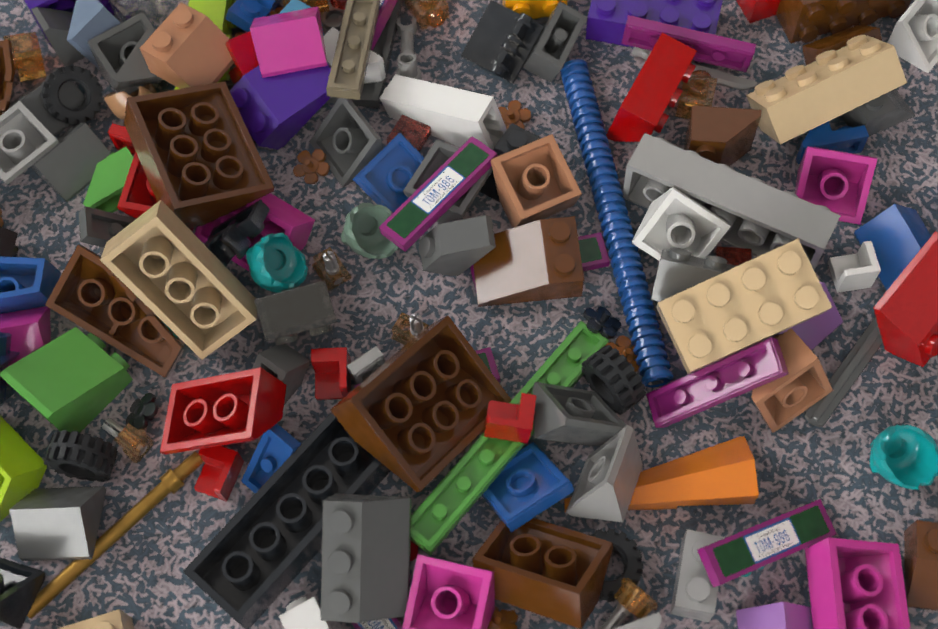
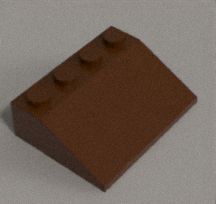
[124,81,275,228]
[330,315,512,492]

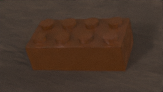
[776,0,911,43]

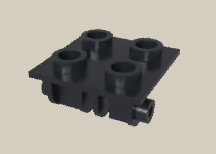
[461,0,545,84]

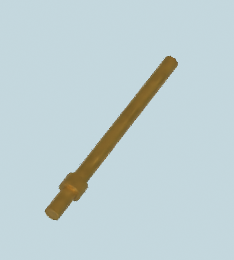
[27,451,204,619]

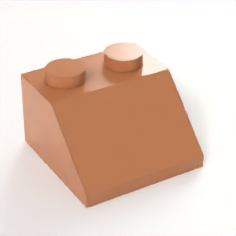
[139,2,234,89]
[491,134,582,228]
[751,328,833,433]

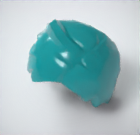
[246,233,308,293]
[870,424,938,490]

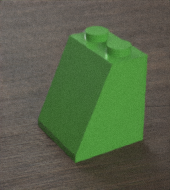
[0,327,133,433]

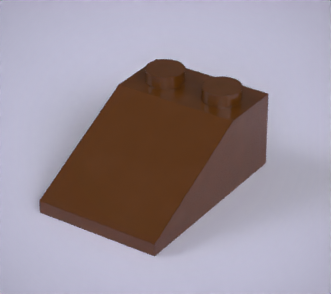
[473,216,584,307]

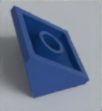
[854,203,931,290]

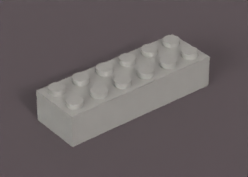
[623,133,841,270]

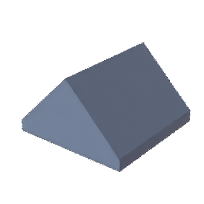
[67,0,120,70]

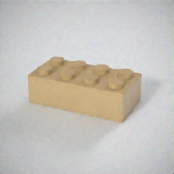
[746,35,907,145]
[100,200,258,360]
[656,239,832,374]

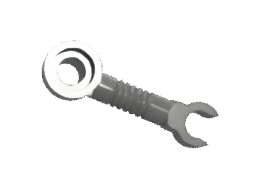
[396,16,422,80]

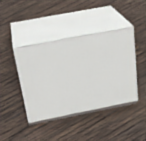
[888,0,938,73]
[632,187,731,261]

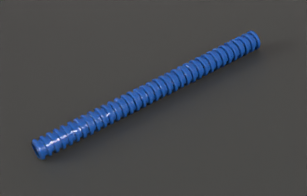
[560,59,674,388]

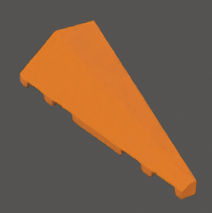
[564,436,759,512]

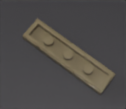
[326,0,381,100]

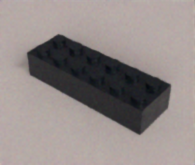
[182,412,390,629]

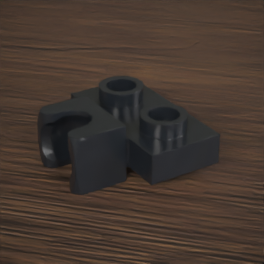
[205,199,270,267]

